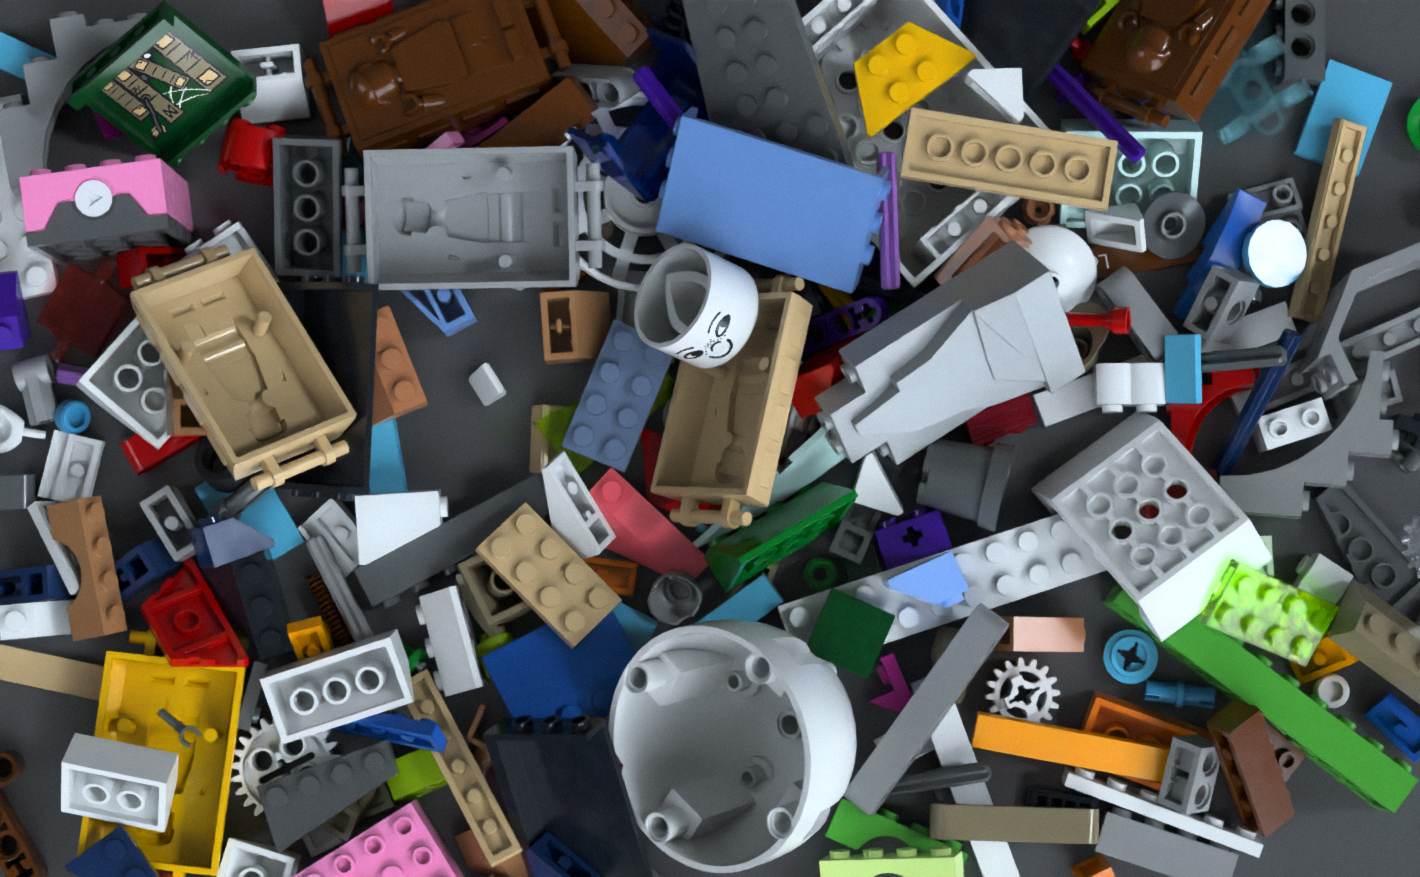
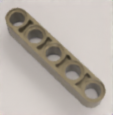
[929,803,1099,844]

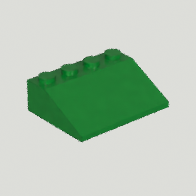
[704,482,858,592]

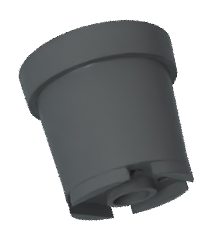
[916,439,1015,532]

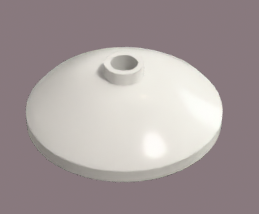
[1023,225,1097,312]

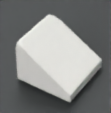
[469,363,506,406]

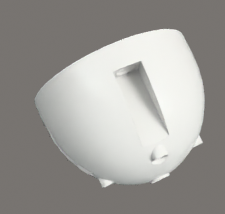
[608,619,857,873]

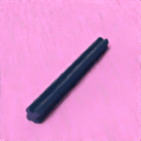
[1212,329,1302,476]

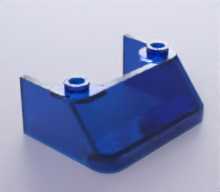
[567,27,709,202]

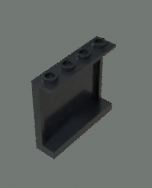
[959,0,1101,103]

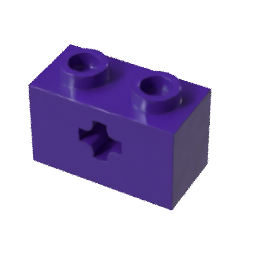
[873,506,952,571]

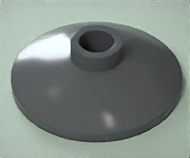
[1143,191,1205,259]

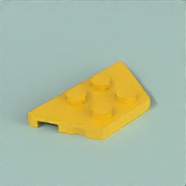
[853,22,976,140]

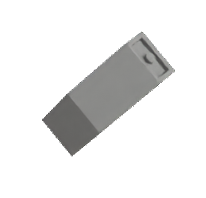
[1299,242,1420,401]

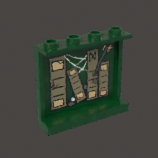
[67,0,257,167]

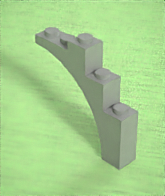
[0,11,147,196]
[1219,350,1399,519]

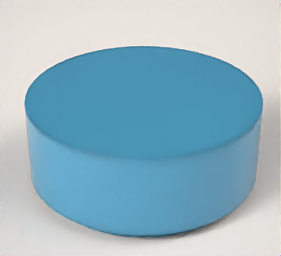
[54,399,91,434]

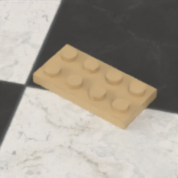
[475,502,622,649]

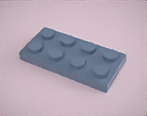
[561,320,673,473]

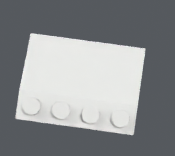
[75,316,170,450]

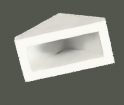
[964,68,1024,125]
[1085,203,1146,253]
[853,450,903,516]

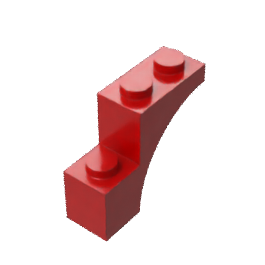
[1166,350,1260,455]

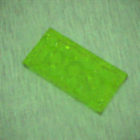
[1198,559,1339,667]

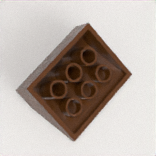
[526,0,663,68]

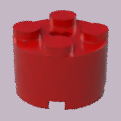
[217,118,286,186]

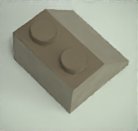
[457,555,533,627]

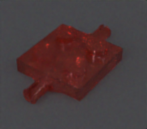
[36,257,131,363]

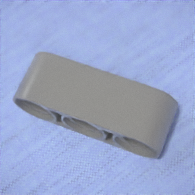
[550,63,640,108]
[1095,266,1178,363]

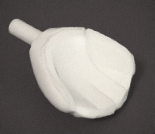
[0,405,46,453]

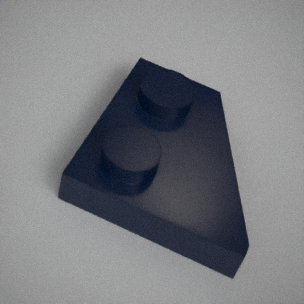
[65,825,160,877]

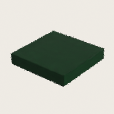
[807,588,895,679]

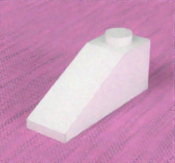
[541,451,616,560]

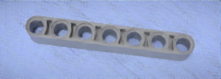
[843,603,1010,817]

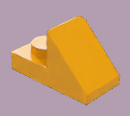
[287,616,335,661]
[1284,631,1358,684]

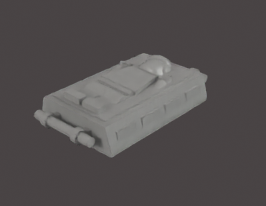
[341,146,605,290]

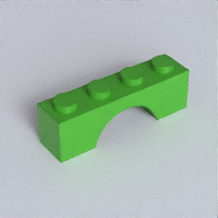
[823,797,968,866]

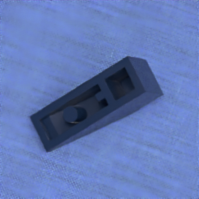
[75,537,181,604]
[0,565,77,605]

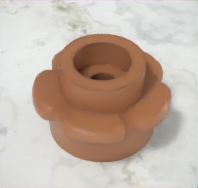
[1022,199,1055,226]

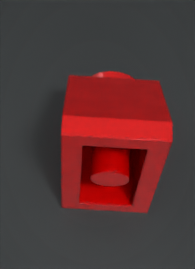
[116,247,187,289]

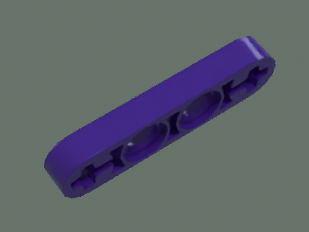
[801,296,890,358]

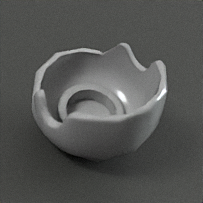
[647,570,703,626]

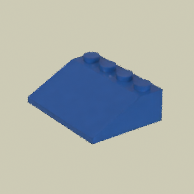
[480,610,636,718]

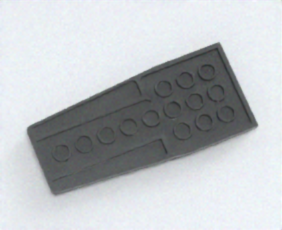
[682,0,874,262]

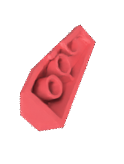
[589,467,708,579]

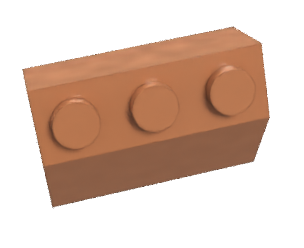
[372,305,428,427]

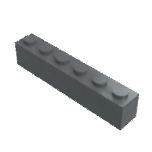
[354,474,551,610]

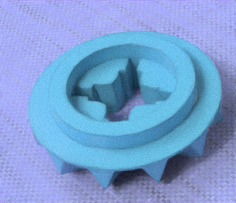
[1102,629,1158,684]

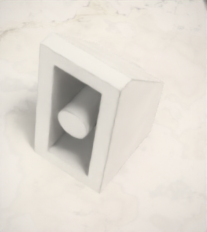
[0,600,74,640]

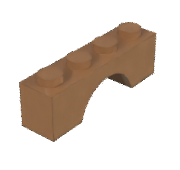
[46,495,128,642]

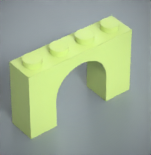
[819,846,964,877]

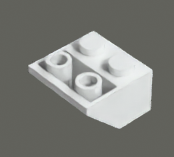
[231,43,311,125]

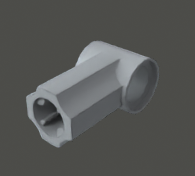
[12,354,58,426]

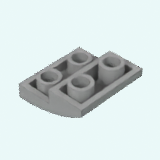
[1227,177,1308,241]

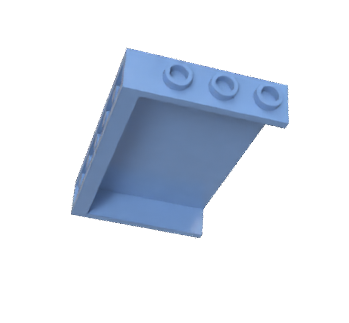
[656,106,892,294]

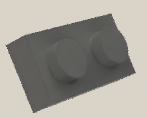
[238,660,268,731]

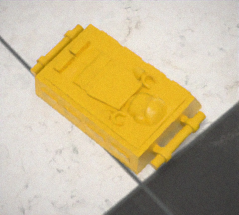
[77,628,246,877]

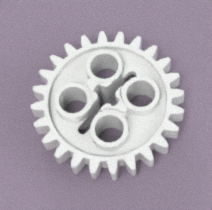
[231,717,343,822]

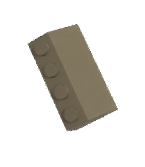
[1328,579,1420,704]

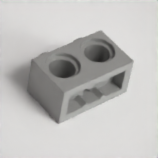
[1157,734,1220,815]

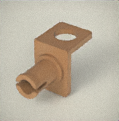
[465,700,492,780]

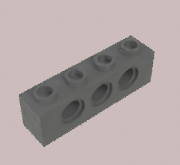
[1272,0,1325,87]

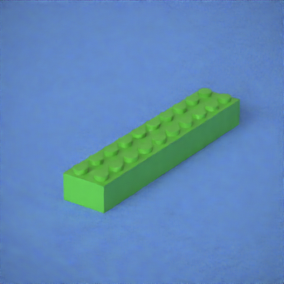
[1102,582,1418,813]

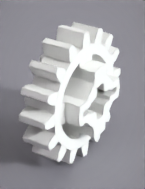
[984,657,1060,723]

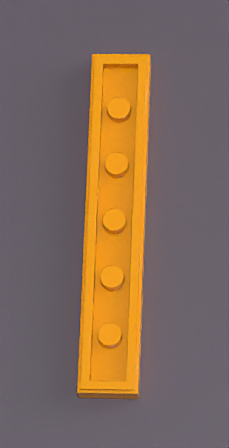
[971,711,1170,782]

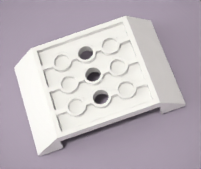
[1031,412,1272,642]

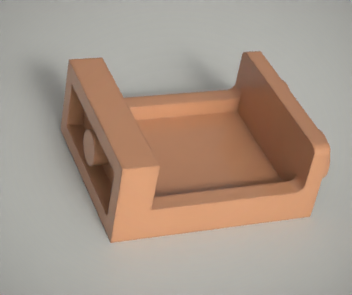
[933,216,1033,285]

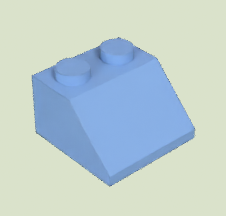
[882,551,969,608]

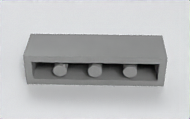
[1090,806,1239,877]

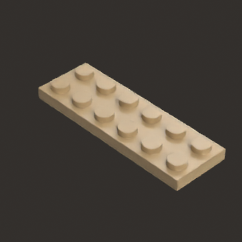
[900,107,1118,212]

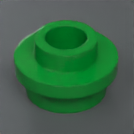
[803,557,838,591]

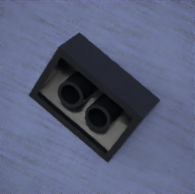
[203,548,294,661]

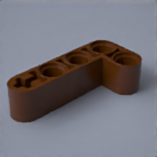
[0,751,48,877]

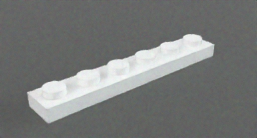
[1061,766,1264,858]

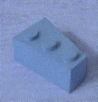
[399,289,478,337]

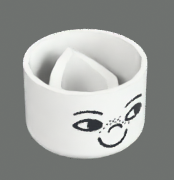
[634,243,759,368]

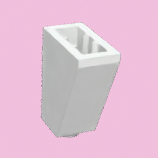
[355,489,448,565]

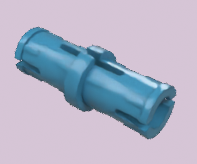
[1143,679,1215,709]

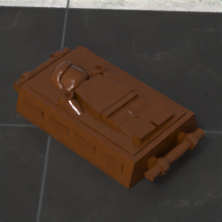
[302,0,572,162]
[1081,0,1272,128]

